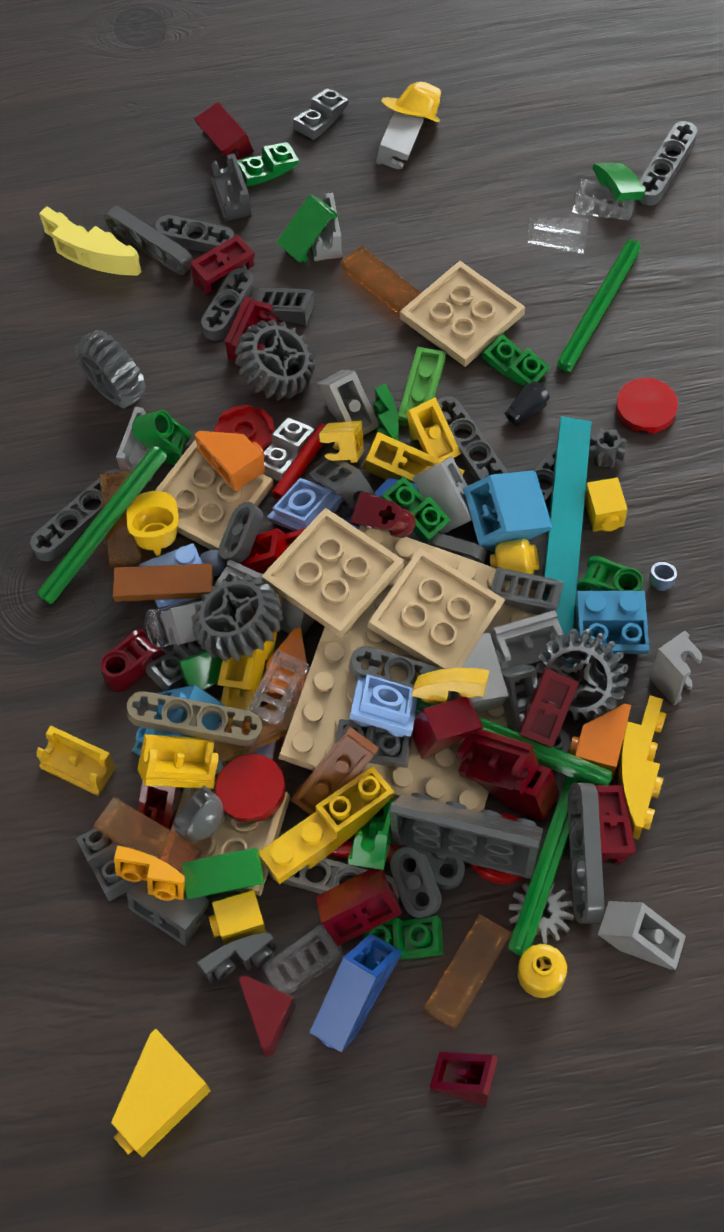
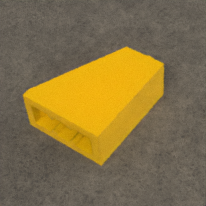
[111,1029,211,1158]

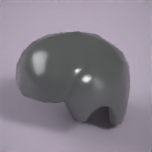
[174,786,224,843]

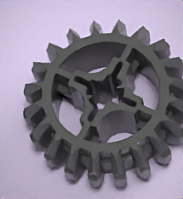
[235,319,316,401]
[75,330,146,408]
[191,574,283,662]
[536,629,629,721]

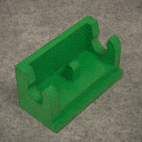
[276,195,338,262]
[348,798,396,870]

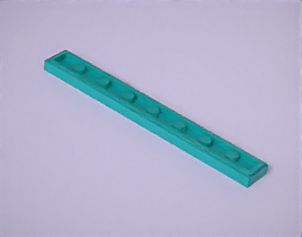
[541,416,592,654]

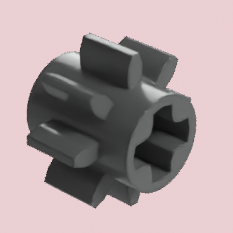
[588,428,627,468]

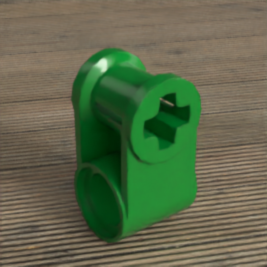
[132,410,191,465]
[577,556,643,591]

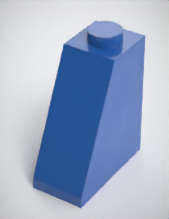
[309,933,402,1052]

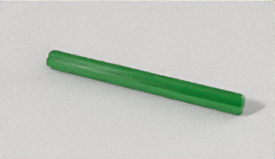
[557,238,641,372]
[37,446,167,604]
[415,698,612,786]
[509,776,584,956]

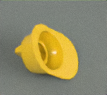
[381,81,441,122]
[126,491,179,556]

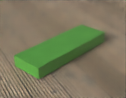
[398,347,446,427]

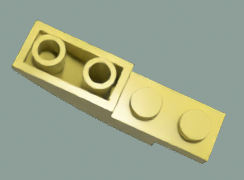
[39,206,142,276]

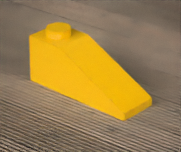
[361,432,465,483]

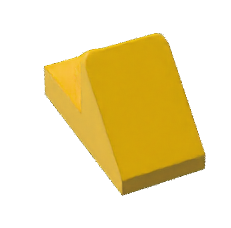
[407,397,461,461]

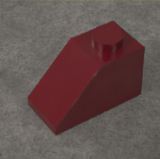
[477,765,559,821]

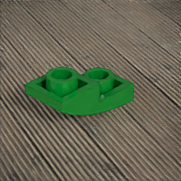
[237,142,299,187]
[592,162,646,201]
[481,333,551,386]
[372,384,399,441]
[381,476,451,541]
[178,650,223,690]
[181,848,265,899]
[364,915,444,959]

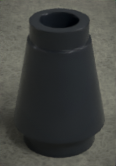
[505,381,550,426]

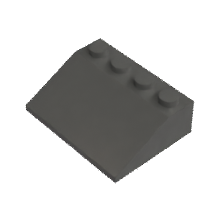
[389,793,543,879]

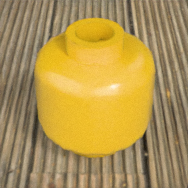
[490,538,539,575]
[517,944,567,998]

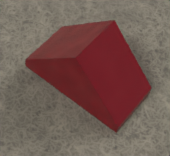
[412,697,483,760]
[133,780,182,850]
[239,975,296,1057]
[429,1051,498,1106]

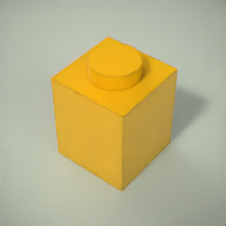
[584,478,628,532]
[209,890,266,945]

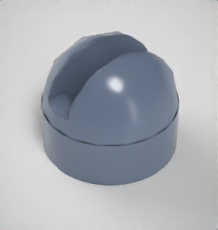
[201,550,227,576]
[649,562,677,591]

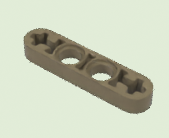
[127,691,262,746]

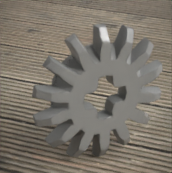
[508,883,574,944]

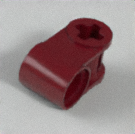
[349,492,416,538]
[100,629,165,692]

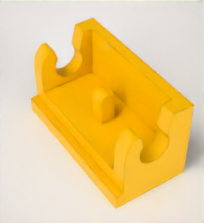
[319,420,365,463]
[37,725,116,796]
[137,734,218,789]

